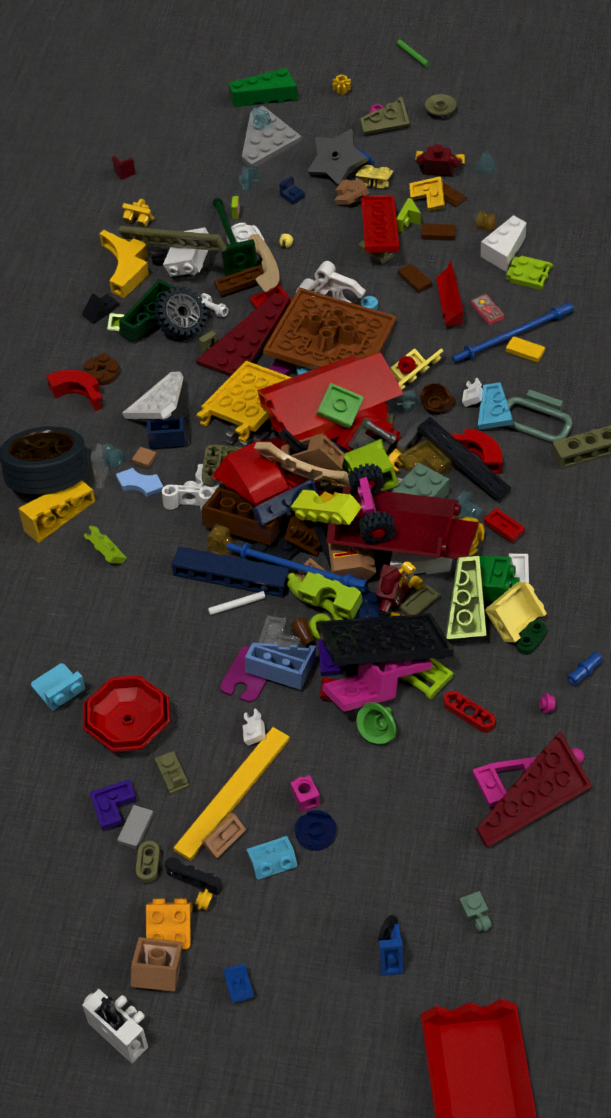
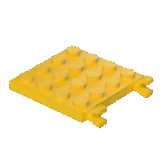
[196,361,292,443]

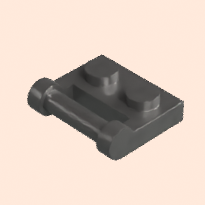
[348,418,396,452]

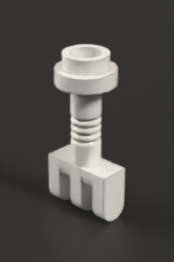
[198,293,228,317]

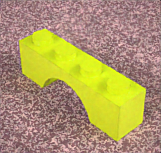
[291,490,362,525]

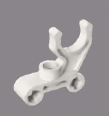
[296,261,366,303]
[162,464,225,510]

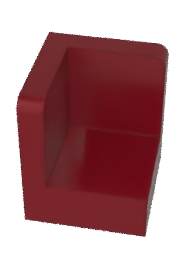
[112,156,136,180]

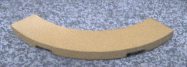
[248,234,279,292]
[254,442,350,487]

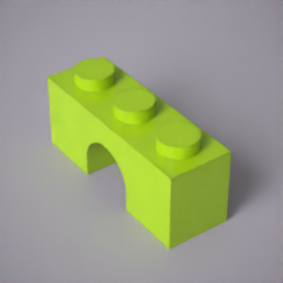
[298,571,363,619]

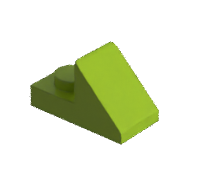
[396,198,421,233]

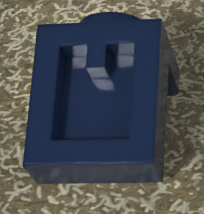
[279,176,305,205]

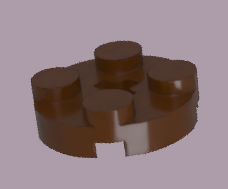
[83,353,119,386]

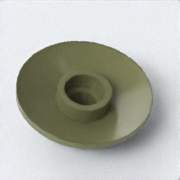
[425,94,456,116]

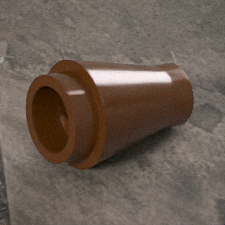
[291,617,315,648]

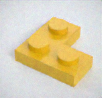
[409,176,445,211]

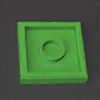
[316,383,364,429]

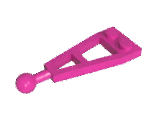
[472,748,585,808]

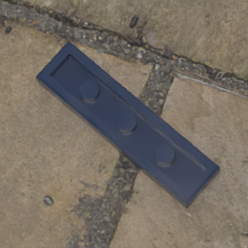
[252,479,320,526]

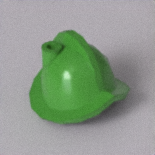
[356,702,396,745]

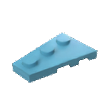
[478,382,514,430]

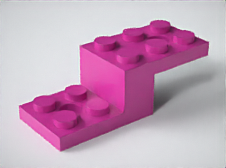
[322,658,433,712]

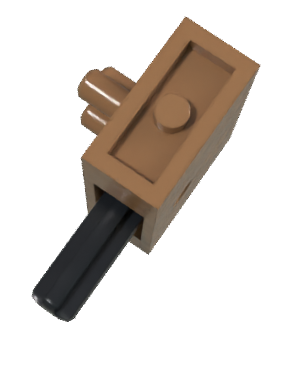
[279,429,345,475]

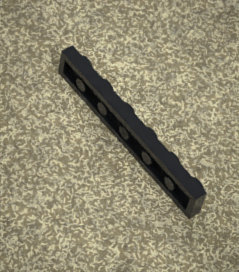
[417,417,511,501]

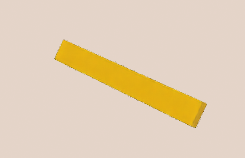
[173,727,290,862]

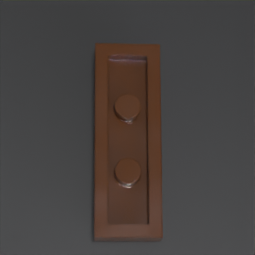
[214,265,264,296]

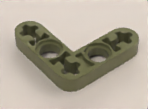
[202,445,243,485]

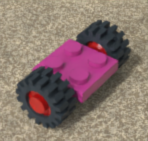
[348,463,396,545]

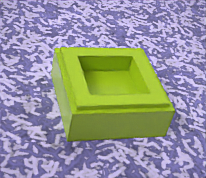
[231,196,240,220]

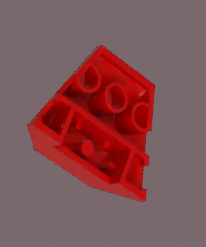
[212,440,289,506]

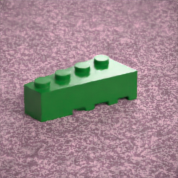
[228,68,298,107]

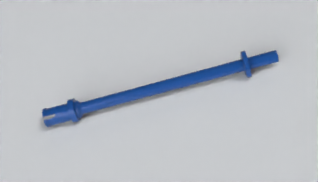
[452,302,574,363]
[226,543,368,593]

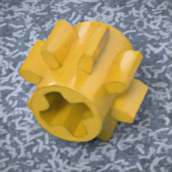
[332,75,351,95]

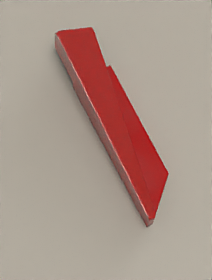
[436,262,463,326]

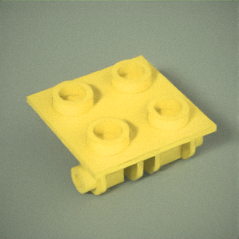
[356,165,394,189]

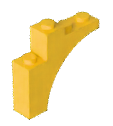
[99,230,149,299]

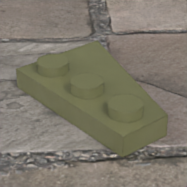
[360,97,410,135]

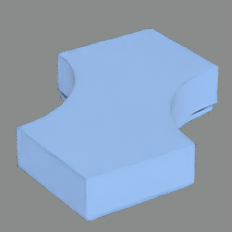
[116,468,163,497]

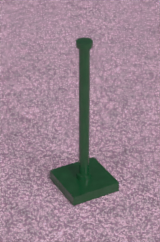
[213,198,258,277]

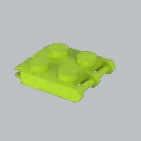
[506,256,553,290]

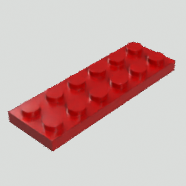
[361,195,399,254]

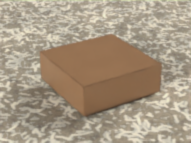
[132,447,157,469]

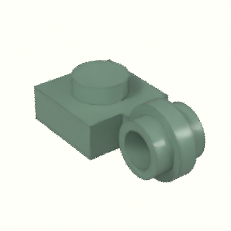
[459,891,492,933]

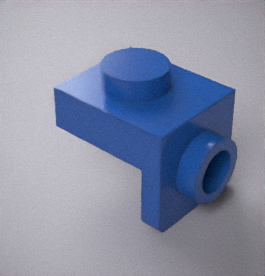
[223,963,254,1003]

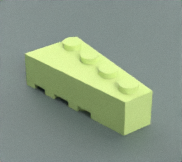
[445,556,486,639]

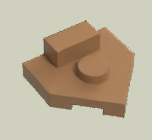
[334,180,369,205]

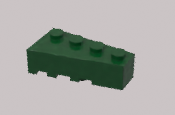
[119,279,181,342]

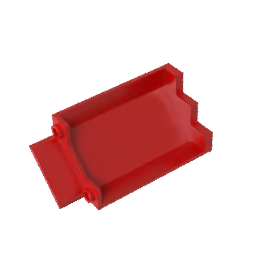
[257,352,404,446]
[420,999,537,1118]

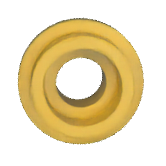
[195,889,212,910]

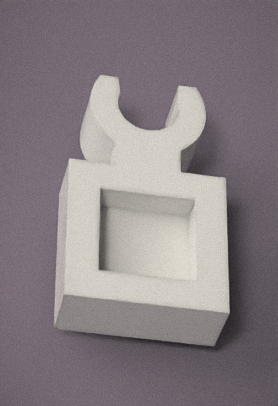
[462,378,483,407]
[243,709,266,746]

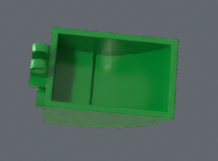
[450,556,520,601]

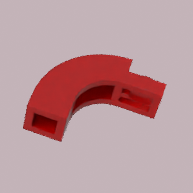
[46,370,102,411]
[336,417,403,451]
[451,429,503,474]

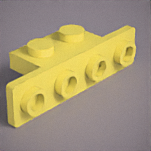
[390,348,444,390]

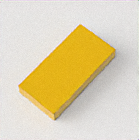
[506,336,545,363]

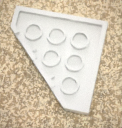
[122,372,184,420]

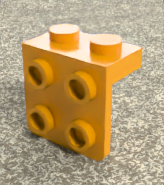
[146,898,193,949]

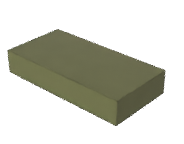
[399,584,440,615]

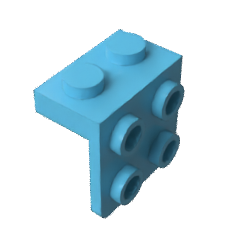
[31,663,86,711]

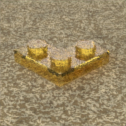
[399,439,451,473]

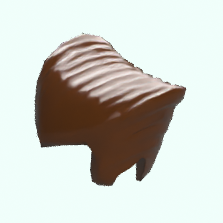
[420,383,455,413]

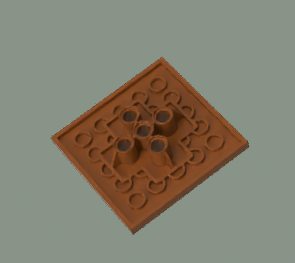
[263,287,397,370]

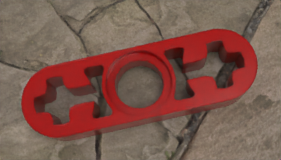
[444,691,495,733]

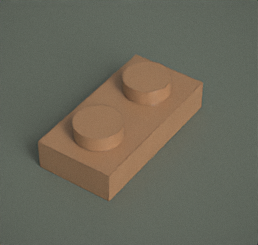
[201,813,246,858]

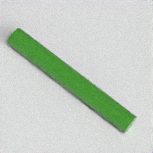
[397,40,430,67]

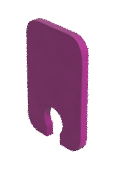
[220,646,268,703]

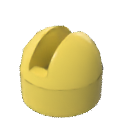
[279,234,294,248]

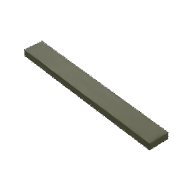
[118,226,227,252]

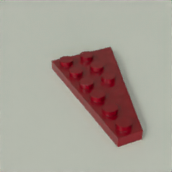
[196,293,291,376]
[475,731,592,848]

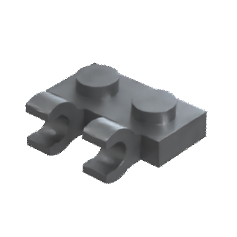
[225,423,269,447]

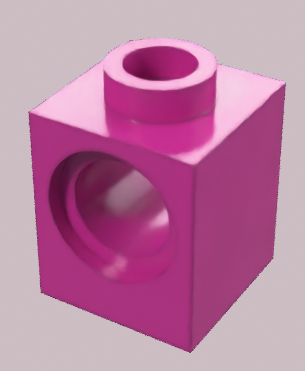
[290,775,320,813]

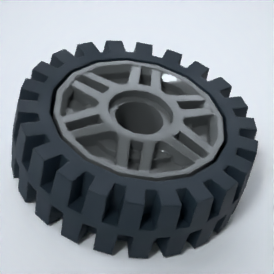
[154,286,207,340]

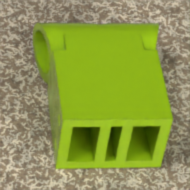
[343,438,399,491]

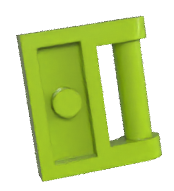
[399,658,453,700]

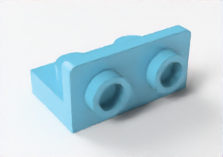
[247,836,297,880]

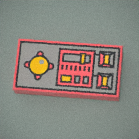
[471,294,504,325]

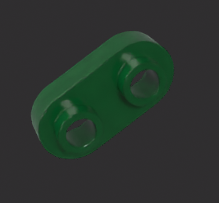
[516,621,547,655]

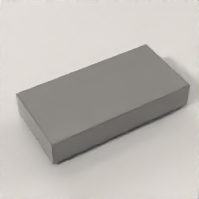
[117,805,154,850]

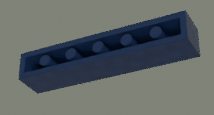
[172,547,289,598]

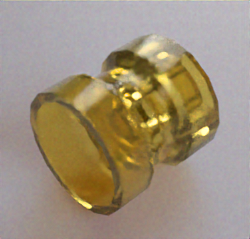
[476,211,497,231]

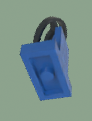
[378,915,404,976]

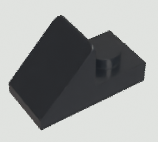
[82,293,119,324]

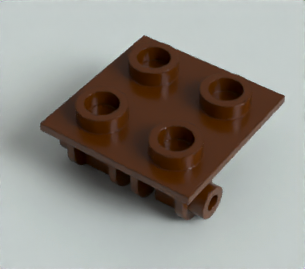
[284,510,322,556]

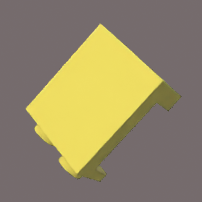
[485,582,547,642]

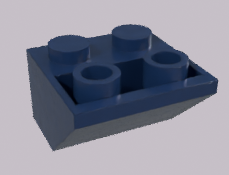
[147,416,186,448]

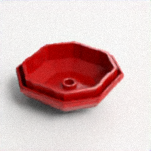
[83,675,170,752]

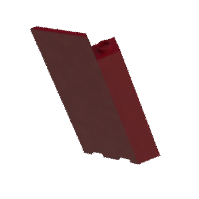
[326,486,479,559]

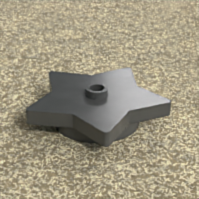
[308,129,368,186]

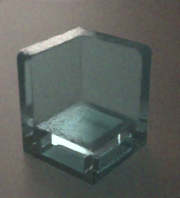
[456,490,482,519]

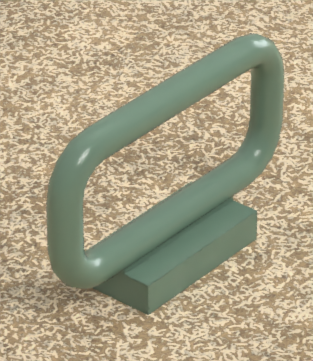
[507,389,573,442]

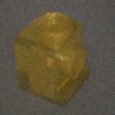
[207,524,234,555]

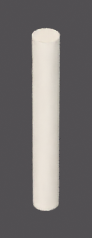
[208,591,266,615]

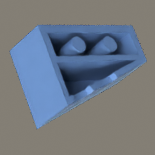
[245,643,316,690]

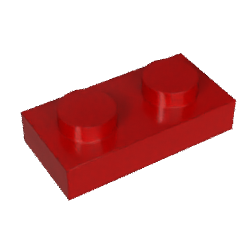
[484,508,525,543]

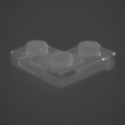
[258,615,301,648]

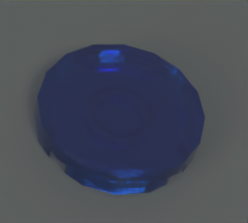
[295,810,337,851]

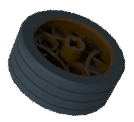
[0,426,88,495]

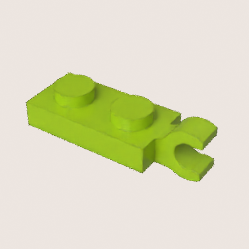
[84,526,127,564]

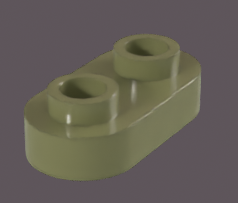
[136,841,160,883]

